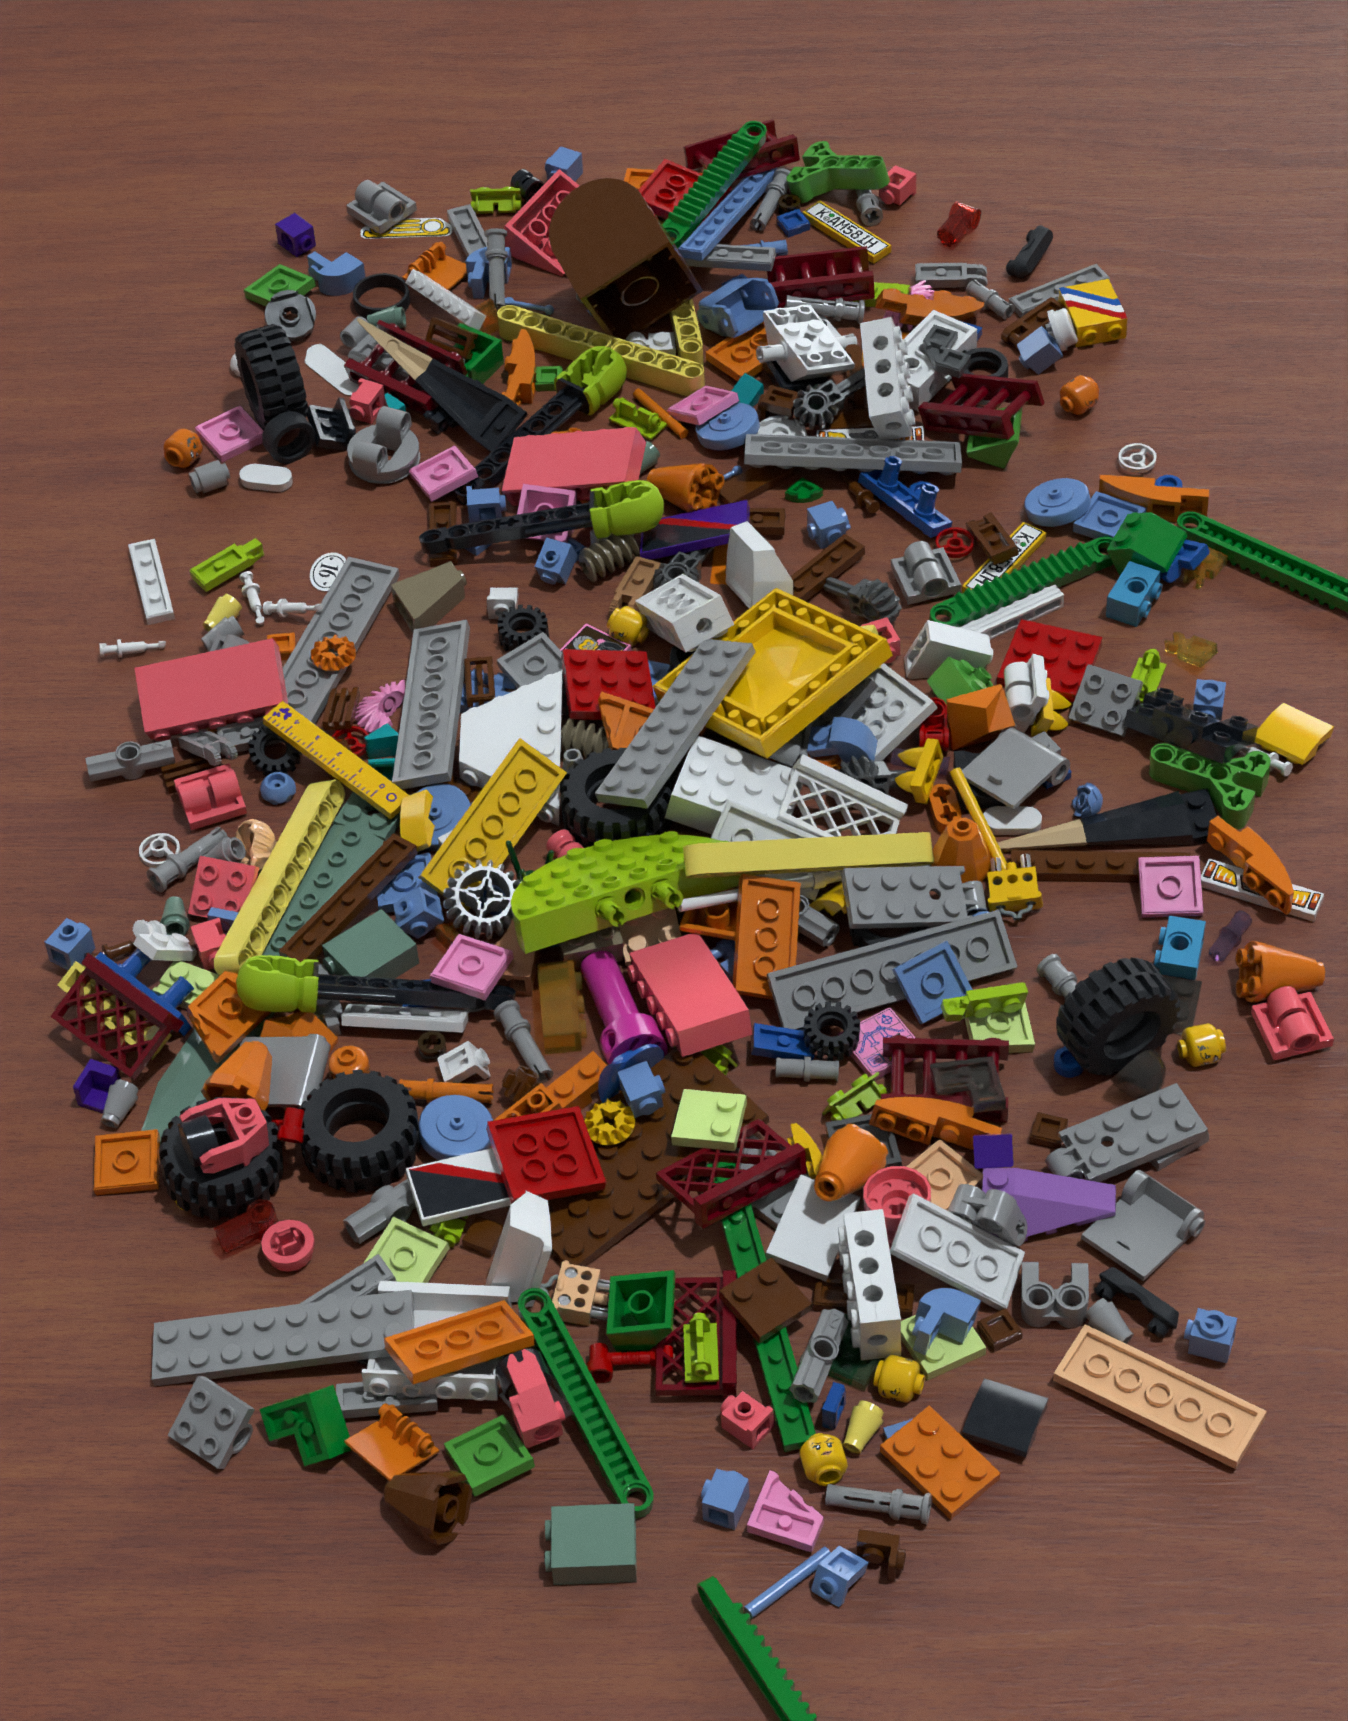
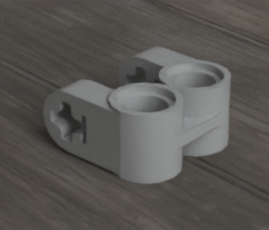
[948,1184,1028,1246]
[1021,1262,1089,1328]

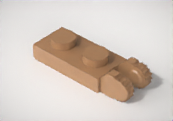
[608,556,660,616]

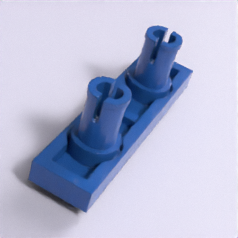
[858,456,953,538]
[95,949,194,1036]

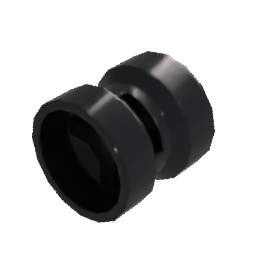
[510,169,544,201]

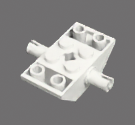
[756,305,857,382]

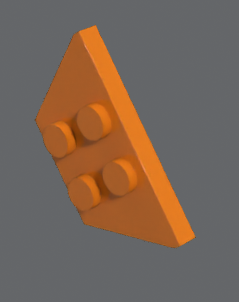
[598,692,706,750]
[186,971,271,1063]

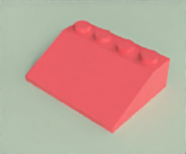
[503,169,580,277]

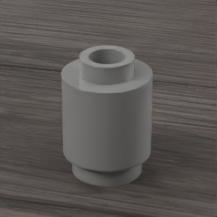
[188,460,230,494]

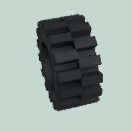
[497,604,549,651]
[249,724,302,776]
[803,1001,860,1061]

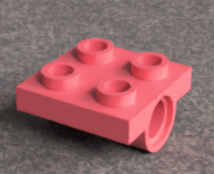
[174,763,247,830]
[188,856,259,918]
[1251,986,1334,1060]

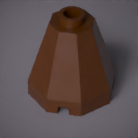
[384,1471,473,1545]

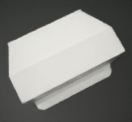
[726,521,793,609]
[486,1191,552,1307]

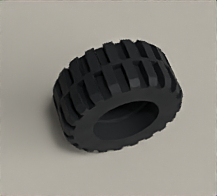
[234,324,308,429]
[560,747,672,848]
[1056,957,1180,1076]
[300,1070,421,1193]
[159,1097,283,1220]

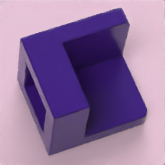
[73,1059,121,1113]
[973,1133,1014,1169]

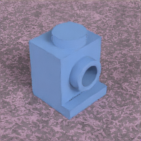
[466,486,507,523]

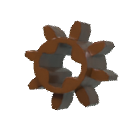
[502,1066,540,1103]

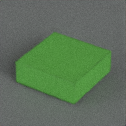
[535,366,563,391]

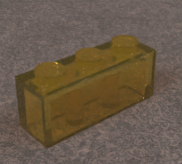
[537,960,587,1055]

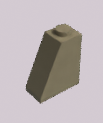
[391,561,467,632]

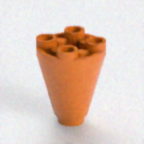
[647,463,725,513]
[1235,941,1325,1003]
[814,1124,888,1201]

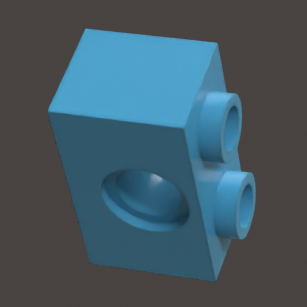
[1106,561,1163,627]
[1154,915,1206,987]

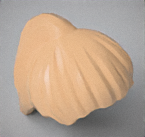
[235,819,277,875]

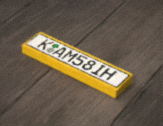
[802,201,891,264]
[962,522,1046,593]

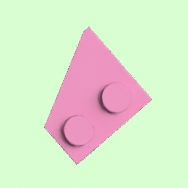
[747,1470,824,1553]

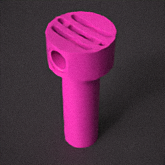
[580,951,668,1065]

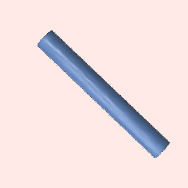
[744,1546,831,1619]

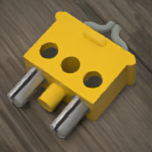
[987,854,1043,920]

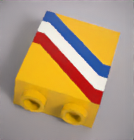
[1058,279,1128,347]

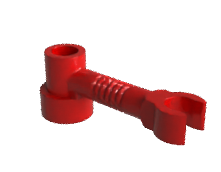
[272,1107,305,1144]
[586,1343,673,1383]

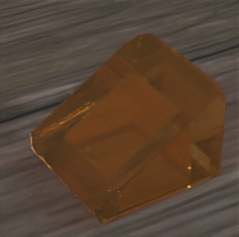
[474,298,499,335]
[435,922,478,950]

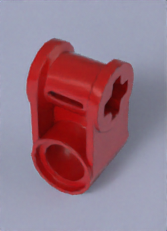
[919,697,949,752]

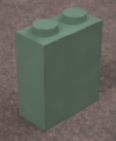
[322,909,419,979]
[545,1503,637,1585]

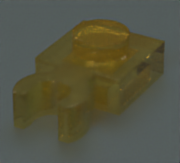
[1183,547,1228,589]
[1164,632,1218,667]

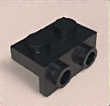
[307,397,356,451]

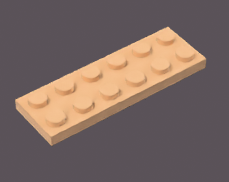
[1053,1324,1267,1469]

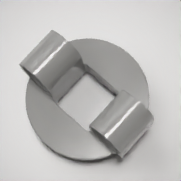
[347,406,420,484]

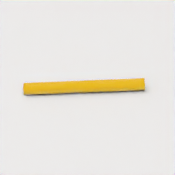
[950,767,1007,870]

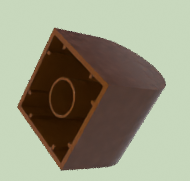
[549,178,703,340]

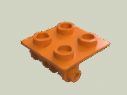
[402,242,467,290]
[344,1403,439,1481]

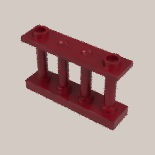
[683,119,800,180]
[767,246,875,308]
[343,320,467,415]
[918,373,1045,439]
[881,1035,1009,1122]

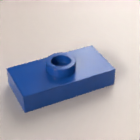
[751,1023,814,1060]

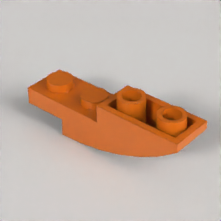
[875,288,984,326]
[502,329,536,407]
[1099,475,1209,522]
[1207,816,1294,915]
[493,1051,607,1121]
[869,1097,1002,1150]

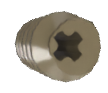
[578,534,640,583]
[561,718,609,759]

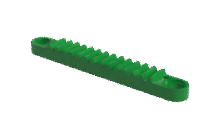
[662,121,767,248]
[1177,512,1348,612]
[928,536,1113,627]
[518,1288,654,1518]
[697,1576,817,1721]

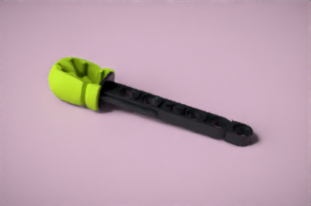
[455,346,627,505]
[419,480,664,554]
[236,955,516,1013]

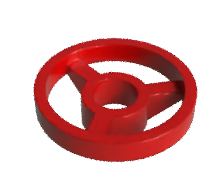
[936,527,974,558]
[332,726,369,757]

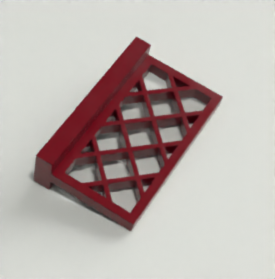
[50,953,184,1080]
[656,1119,806,1229]
[656,1270,737,1401]

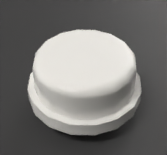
[1046,308,1078,351]

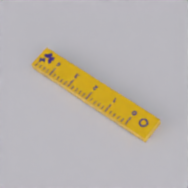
[263,701,409,819]

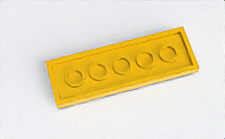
[418,738,567,912]

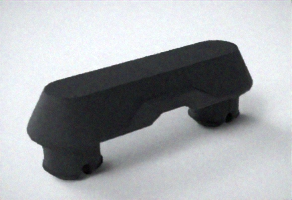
[1006,225,1053,278]
[1094,1267,1179,1338]

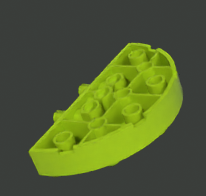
[511,831,740,954]

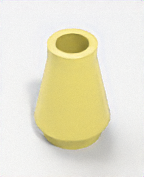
[202,594,242,632]
[843,1400,884,1454]

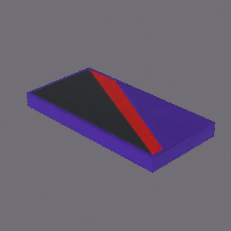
[640,500,750,560]

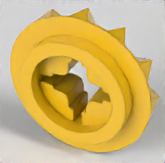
[585,1098,635,1145]

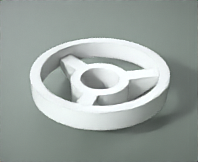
[1118,443,1156,473]
[139,833,181,868]

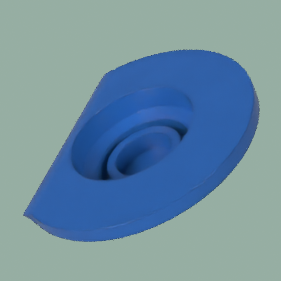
[598,1044,664,1103]

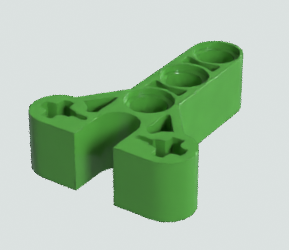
[786,141,890,203]
[1149,743,1271,830]

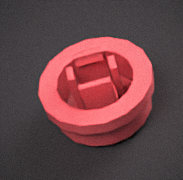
[261,1220,315,1272]

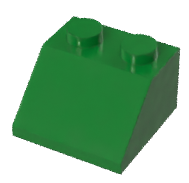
[1107,512,1188,575]
[607,1270,676,1353]

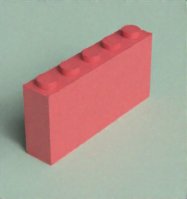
[502,427,646,506]
[134,638,289,741]
[627,933,753,1057]

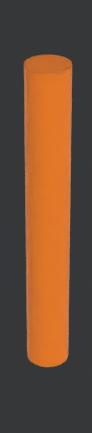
[633,388,689,439]

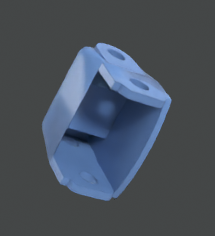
[697,278,779,338]

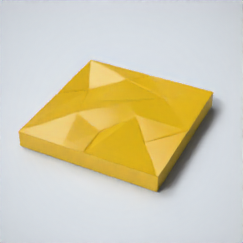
[652,588,893,758]

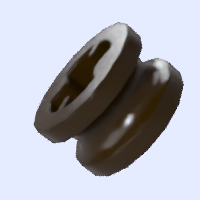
[778,194,801,215]
[418,1031,447,1062]

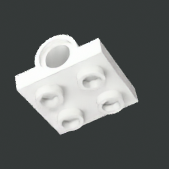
[1004,654,1049,733]

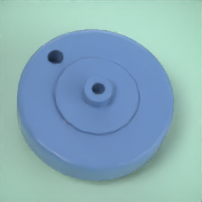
[695,403,760,450]
[1024,478,1091,527]
[416,783,471,851]
[419,1095,493,1160]

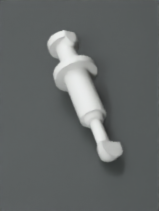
[239,571,265,625]
[263,599,323,617]
[99,639,166,658]
[1241,747,1293,776]

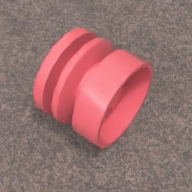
[863,1166,931,1249]

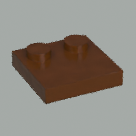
[719,1257,812,1344]

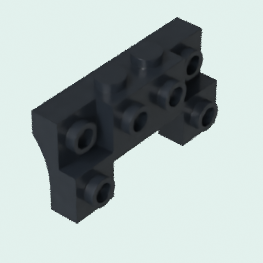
[1124,688,1258,764]

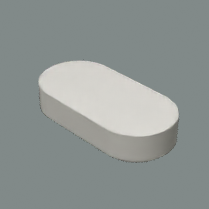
[239,464,293,492]
[983,806,1042,835]

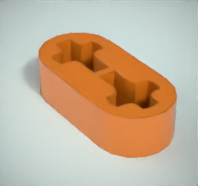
[928,784,962,833]

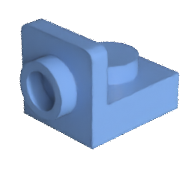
[811,1545,868,1607]

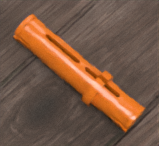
[399,1078,494,1104]

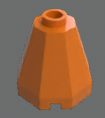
[930,817,991,884]
[201,1041,272,1111]

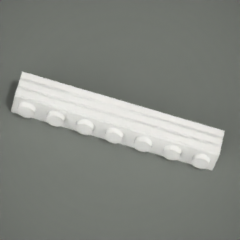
[405,269,486,330]
[958,585,1064,640]

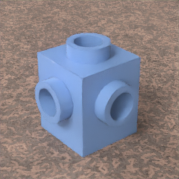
[393,887,444,939]

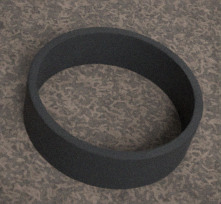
[353,273,410,319]

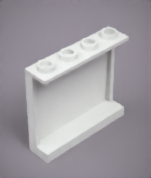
[362,1281,512,1401]

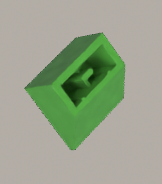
[927,656,994,705]

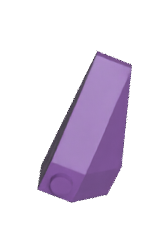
[982,1168,1116,1241]

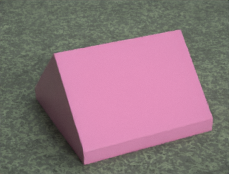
[517,484,577,543]

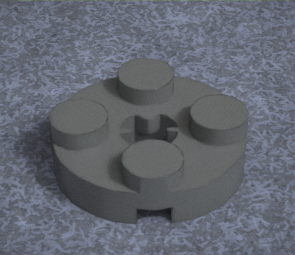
[264,290,316,342]

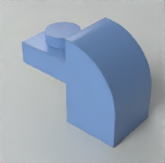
[466,247,512,299]
[307,251,366,296]
[807,717,878,763]
[912,1288,981,1355]

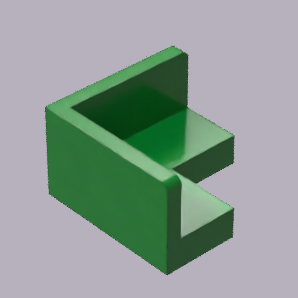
[450,323,504,384]
[259,1385,352,1466]

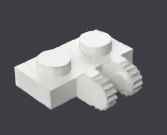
[132,920,197,961]

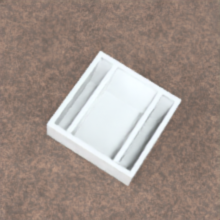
[665,735,803,834]

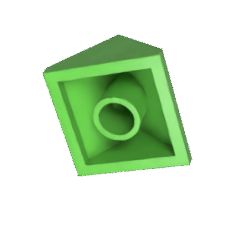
[967,407,1022,469]

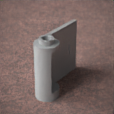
[962,727,1070,810]
[240,1034,331,1110]
[1081,1170,1206,1281]

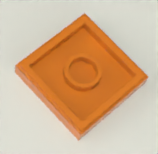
[94,1129,160,1196]

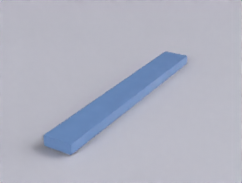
[678,168,777,261]

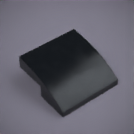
[961,1378,1049,1458]

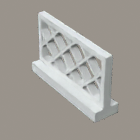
[776,754,908,837]

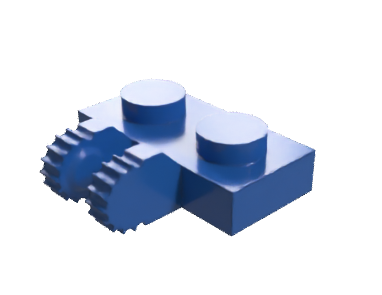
[1160,540,1210,583]

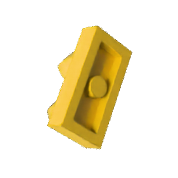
[1031,678,1072,737]
[895,738,943,804]

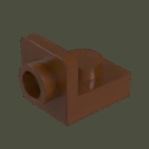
[758,385,798,420]
[857,1529,906,1581]

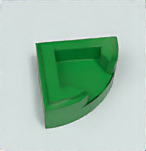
[785,478,823,503]

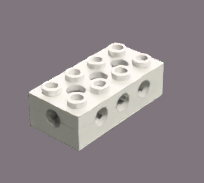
[904,310,977,412]
[860,317,915,439]
[635,574,734,652]
[838,1209,901,1361]

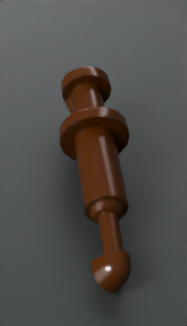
[840,473,880,513]
[84,940,136,961]

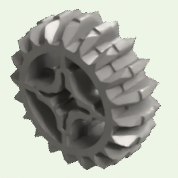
[443,859,521,940]

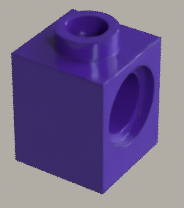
[275,213,316,257]

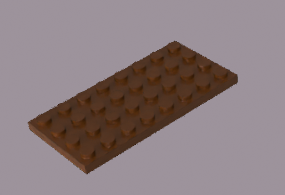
[506,1048,769,1267]

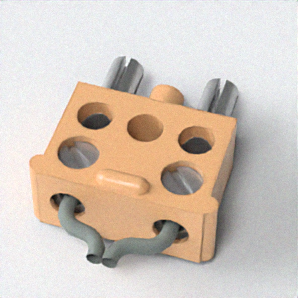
[540,1260,610,1326]

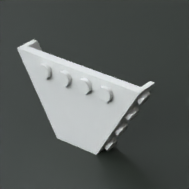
[459,670,562,826]

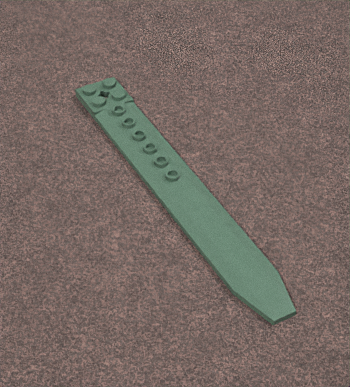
[141,792,401,1145]

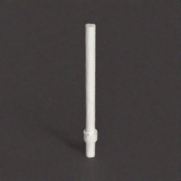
[678,870,843,912]

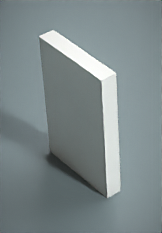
[766,1175,861,1281]

